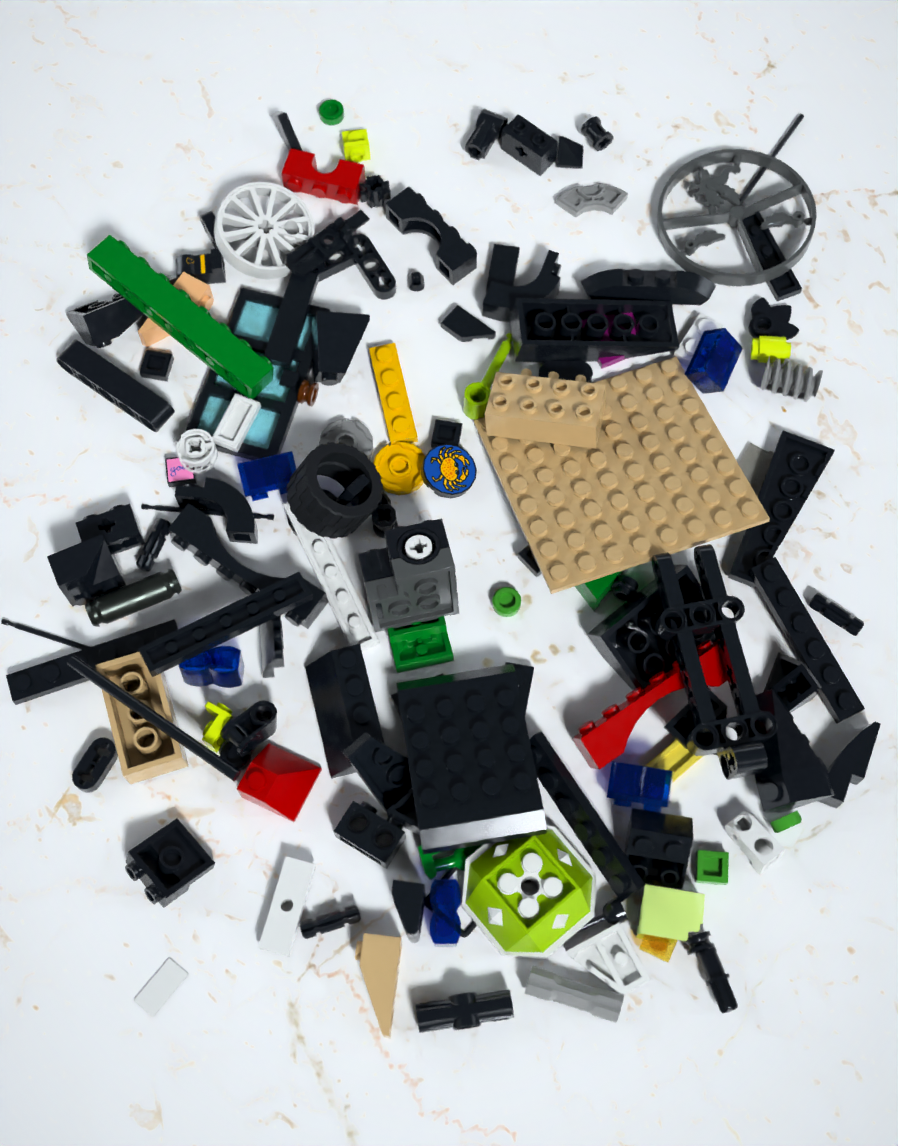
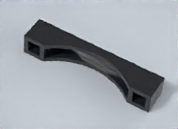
[168,503,328,629]

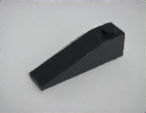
[66,276,179,348]
[754,689,834,813]

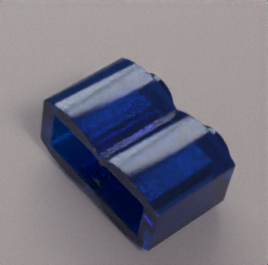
[179,646,245,688]
[607,761,674,813]
[430,879,461,947]

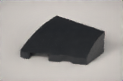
[259,615,284,678]

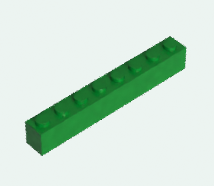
[87,235,274,400]

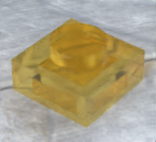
[638,934,678,963]

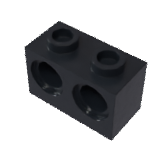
[333,800,406,869]

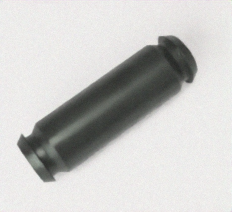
[85,569,182,627]

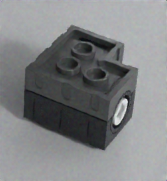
[358,518,460,632]

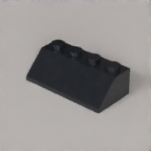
[305,644,385,779]

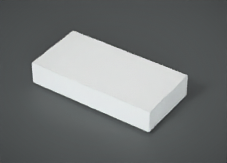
[212,393,261,453]

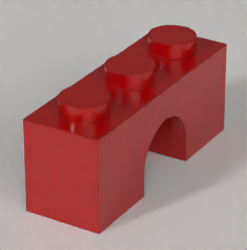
[281,148,366,205]

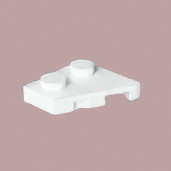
[566,923,650,995]

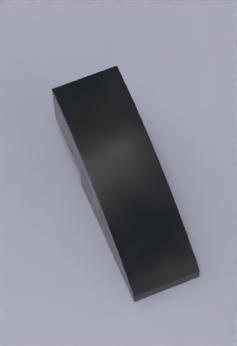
[818,721,881,809]

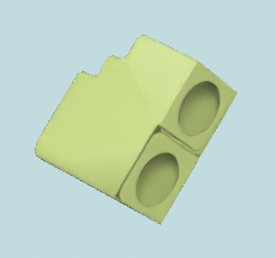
[636,884,705,944]

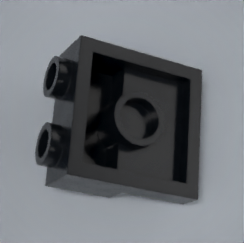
[125,818,215,908]

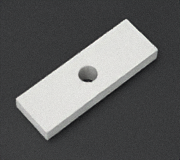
[258,856,316,957]

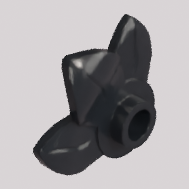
[748,297,799,341]

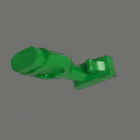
[417,844,484,880]

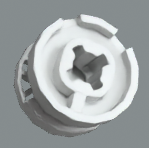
[176,429,218,473]

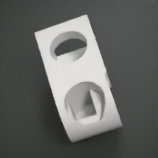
[725,811,785,875]

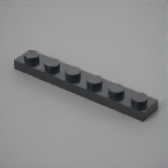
[748,557,865,724]
[138,572,313,677]
[6,619,178,705]
[529,731,645,902]

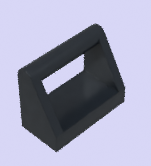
[391,880,426,943]

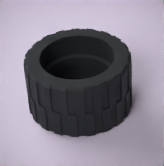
[286,442,383,539]

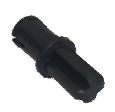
[697,947,738,1013]

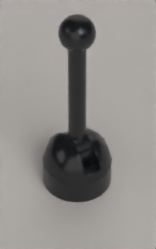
[577,897,628,933]

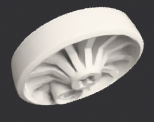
[214,182,315,279]

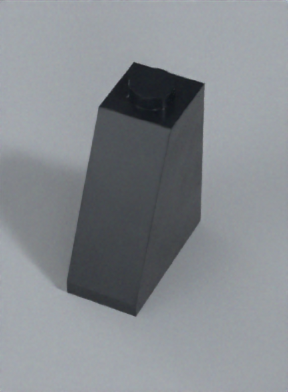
[312,311,370,386]

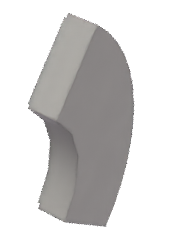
[556,184,629,218]

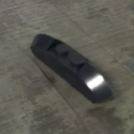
[580,269,716,305]

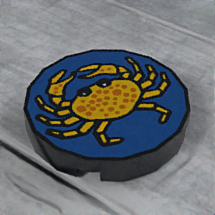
[421,444,477,499]

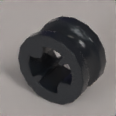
[683,931,715,955]

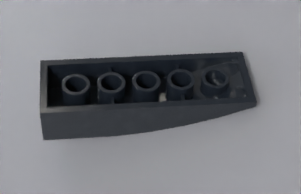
[509,298,679,362]

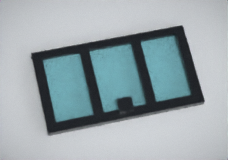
[185,288,331,466]

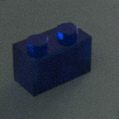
[685,328,743,394]
[237,451,297,502]

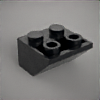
[624,808,693,890]

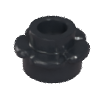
[611,575,639,601]

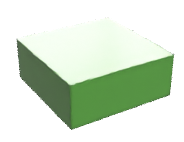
[695,850,729,885]

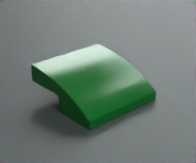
[387,616,454,673]

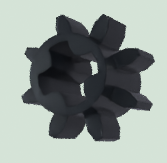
[359,175,391,208]

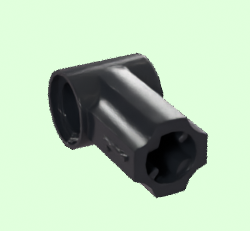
[465,108,508,160]

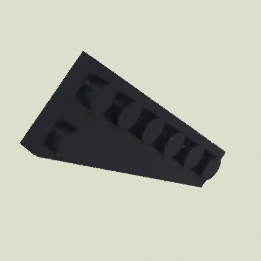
[728,430,835,588]

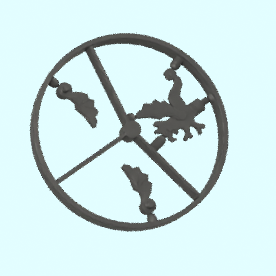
[657,149,817,286]

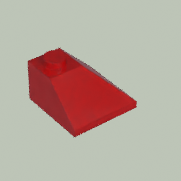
[237,743,322,823]

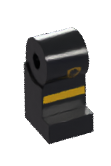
[175,248,226,284]

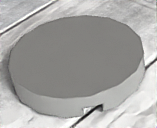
[319,419,374,460]

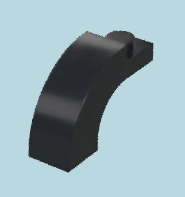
[175,477,258,544]

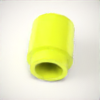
[751,336,791,364]

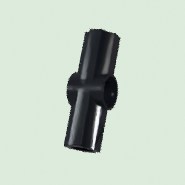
[415,989,514,1033]

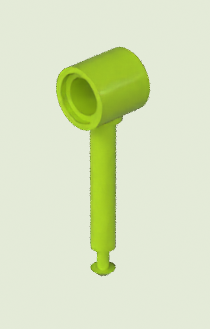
[463,333,512,420]

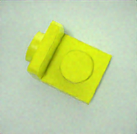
[342,129,371,162]
[202,701,233,753]

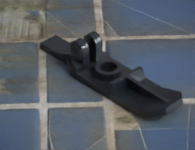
[285,210,370,276]

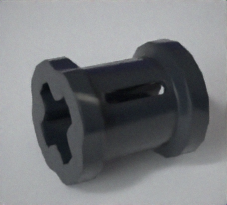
[581,116,614,151]
[372,504,398,538]

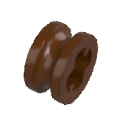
[298,380,319,407]

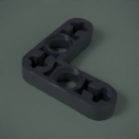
[312,234,396,300]

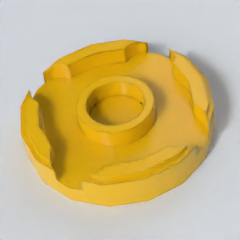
[373,441,425,495]

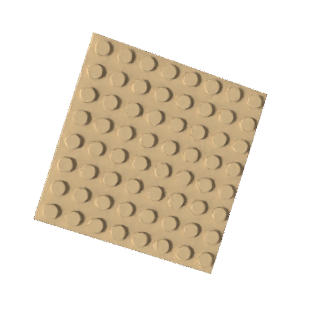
[474,357,770,594]

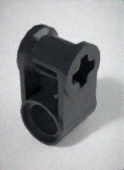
[220,700,277,757]

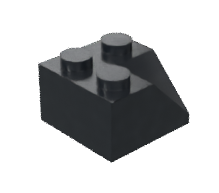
[47,534,126,607]

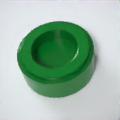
[319,100,344,126]

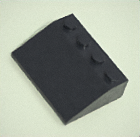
[587,565,717,690]

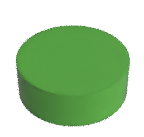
[492,587,521,617]
[770,810,802,833]

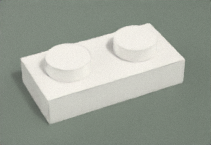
[673,313,723,370]

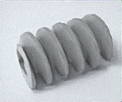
[761,356,823,403]

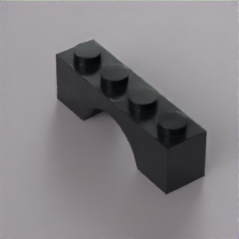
[385,186,477,285]

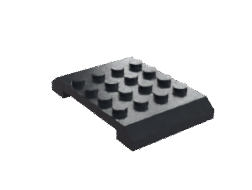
[396,664,547,855]

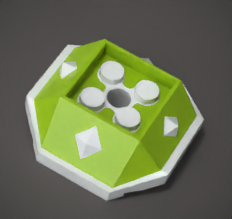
[462,825,596,959]

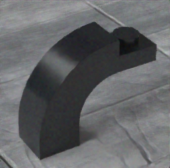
[482,250,562,322]

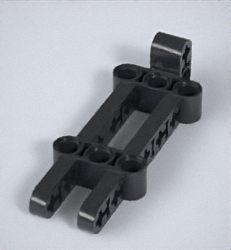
[652,544,778,780]

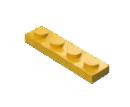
[369,343,418,445]

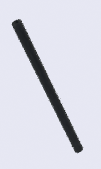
[67,655,241,781]

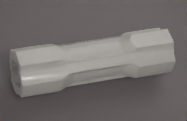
[524,966,624,1023]

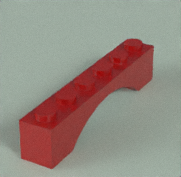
[572,639,728,770]

